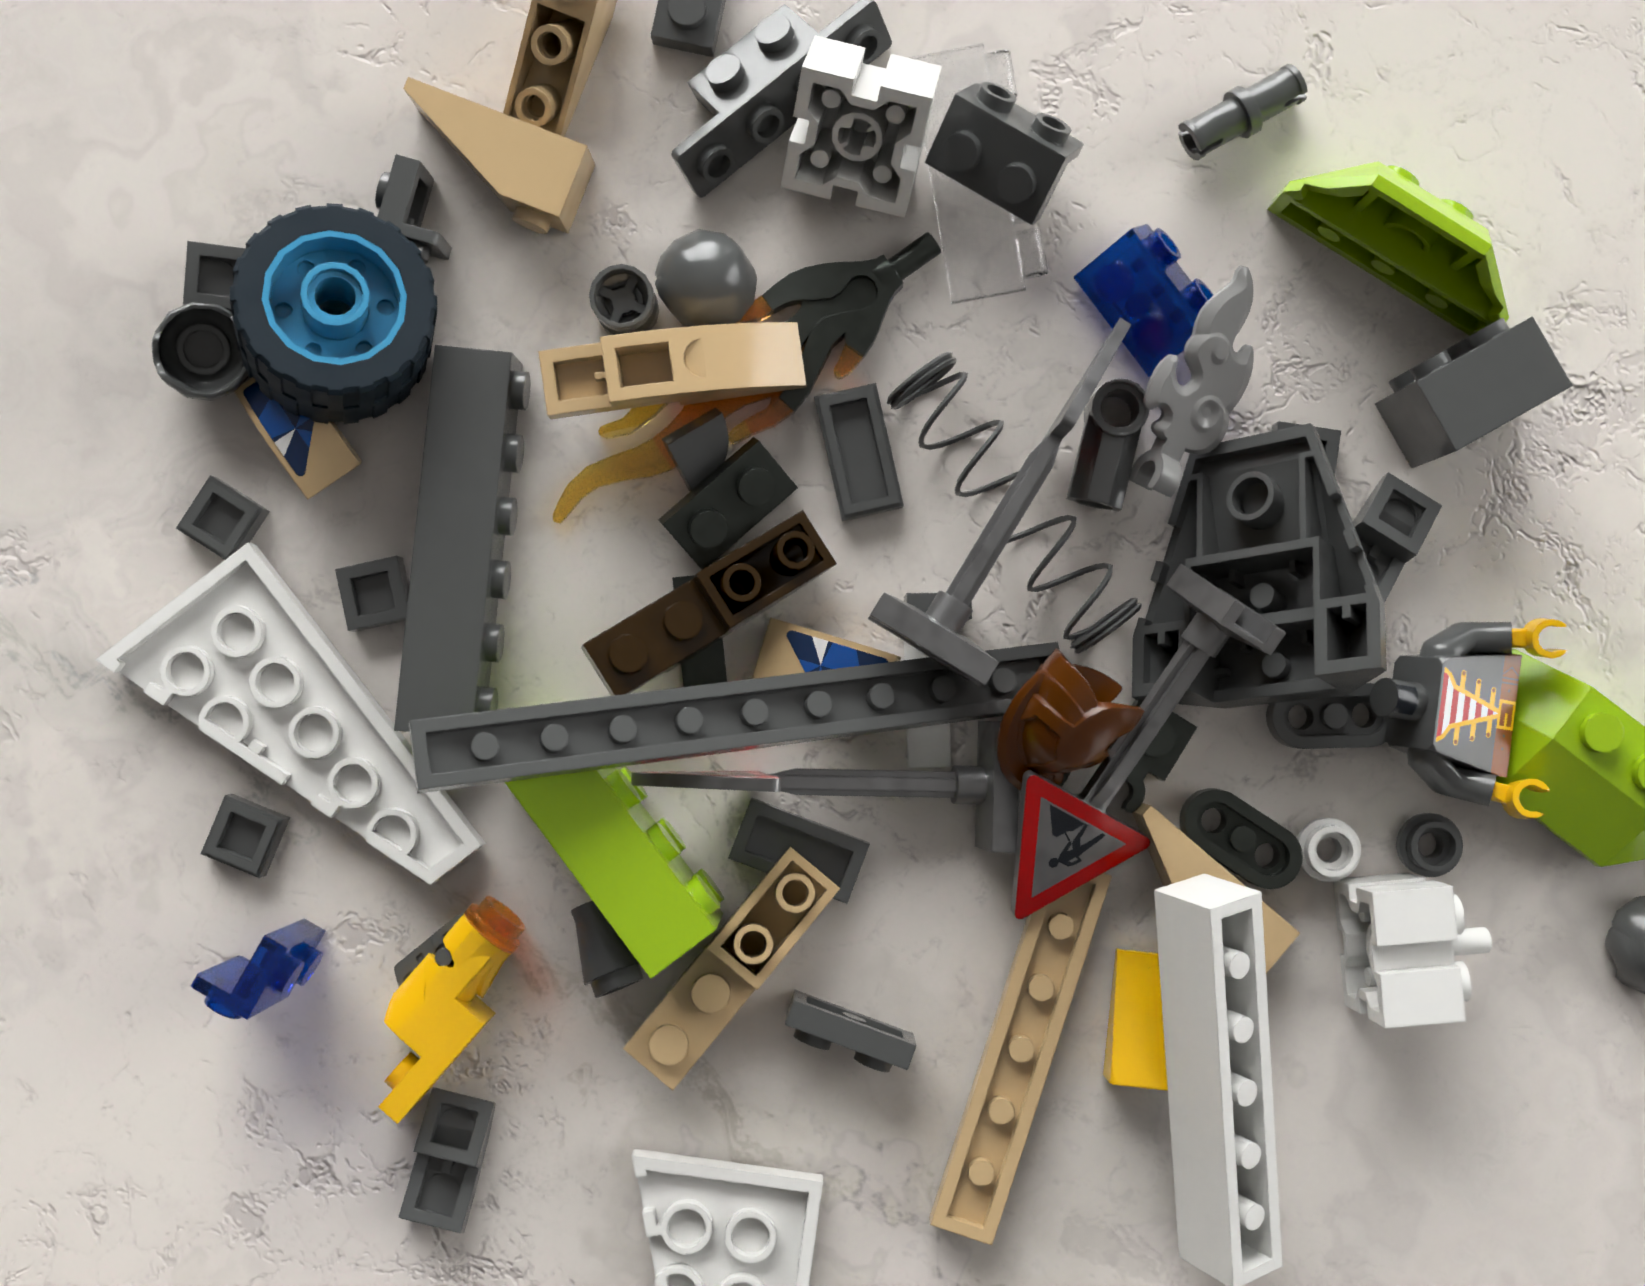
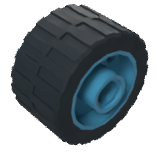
[230,203,437,424]

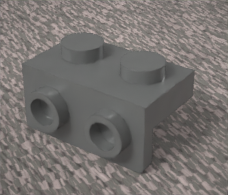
[924,82,1084,225]

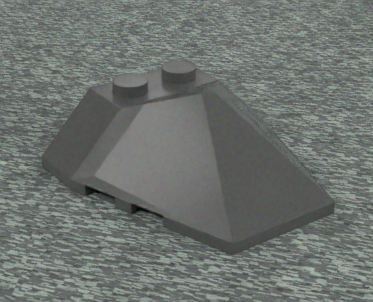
[1132,423,1387,709]

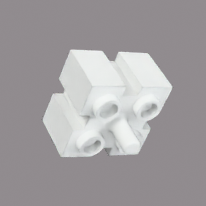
[780,35,942,218]
[1333,873,1492,1028]

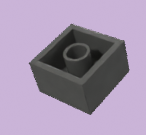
[1375,316,1573,468]

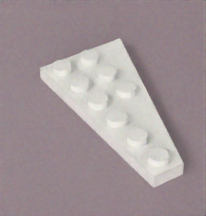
[96,542,486,885]
[631,1149,823,1286]

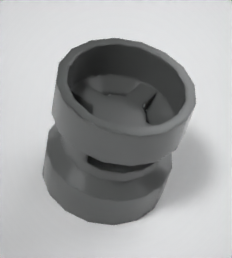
[589,264,659,335]

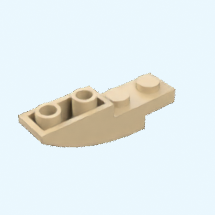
[538,322,807,420]
[623,847,840,1091]

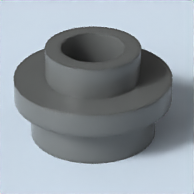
[1396,813,1463,877]

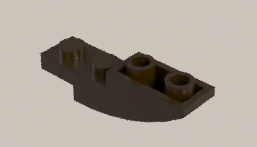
[581,510,837,696]

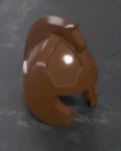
[997,648,1145,791]

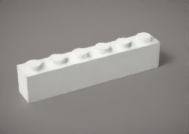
[1154,873,1283,1286]

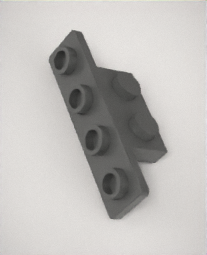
[671,0,892,198]

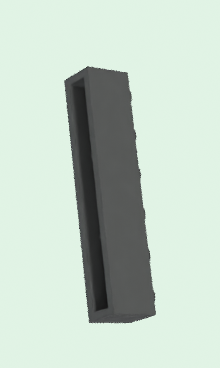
[394,345,531,732]

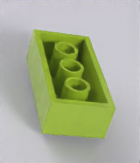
[505,766,724,979]

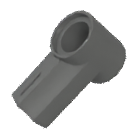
[1066,379,1149,512]

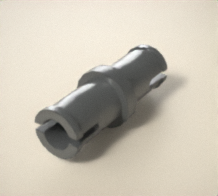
[1178,64,1308,161]

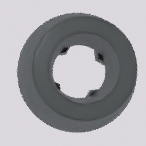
[571,901,644,998]

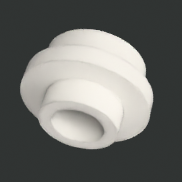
[1297,818,1361,882]

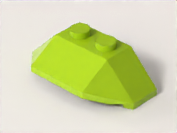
[1267,161,1509,336]
[1495,649,1645,867]

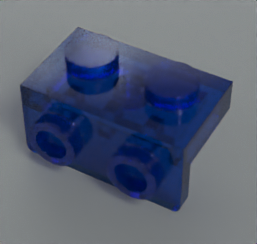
[1073,224,1214,377]
[190,918,326,1020]

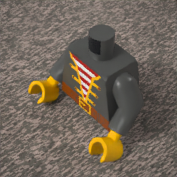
[1370,618,1567,819]

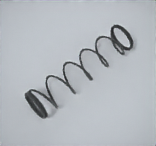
[887,352,1142,654]

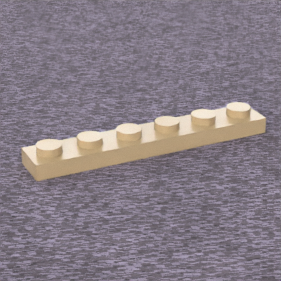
[929,872,1112,1245]

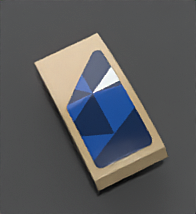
[235,378,362,500]
[752,617,901,679]

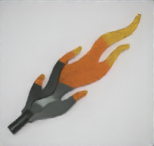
[553,232,941,524]

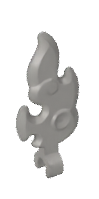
[1129,266,1254,497]

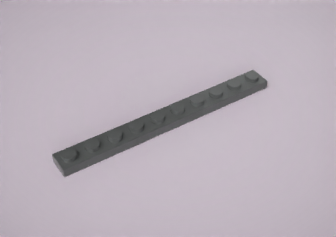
[409,642,1059,794]

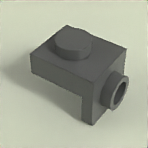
[375,154,452,264]

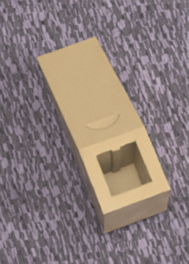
[503,0,617,137]

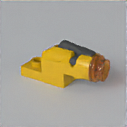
[378,896,526,1124]

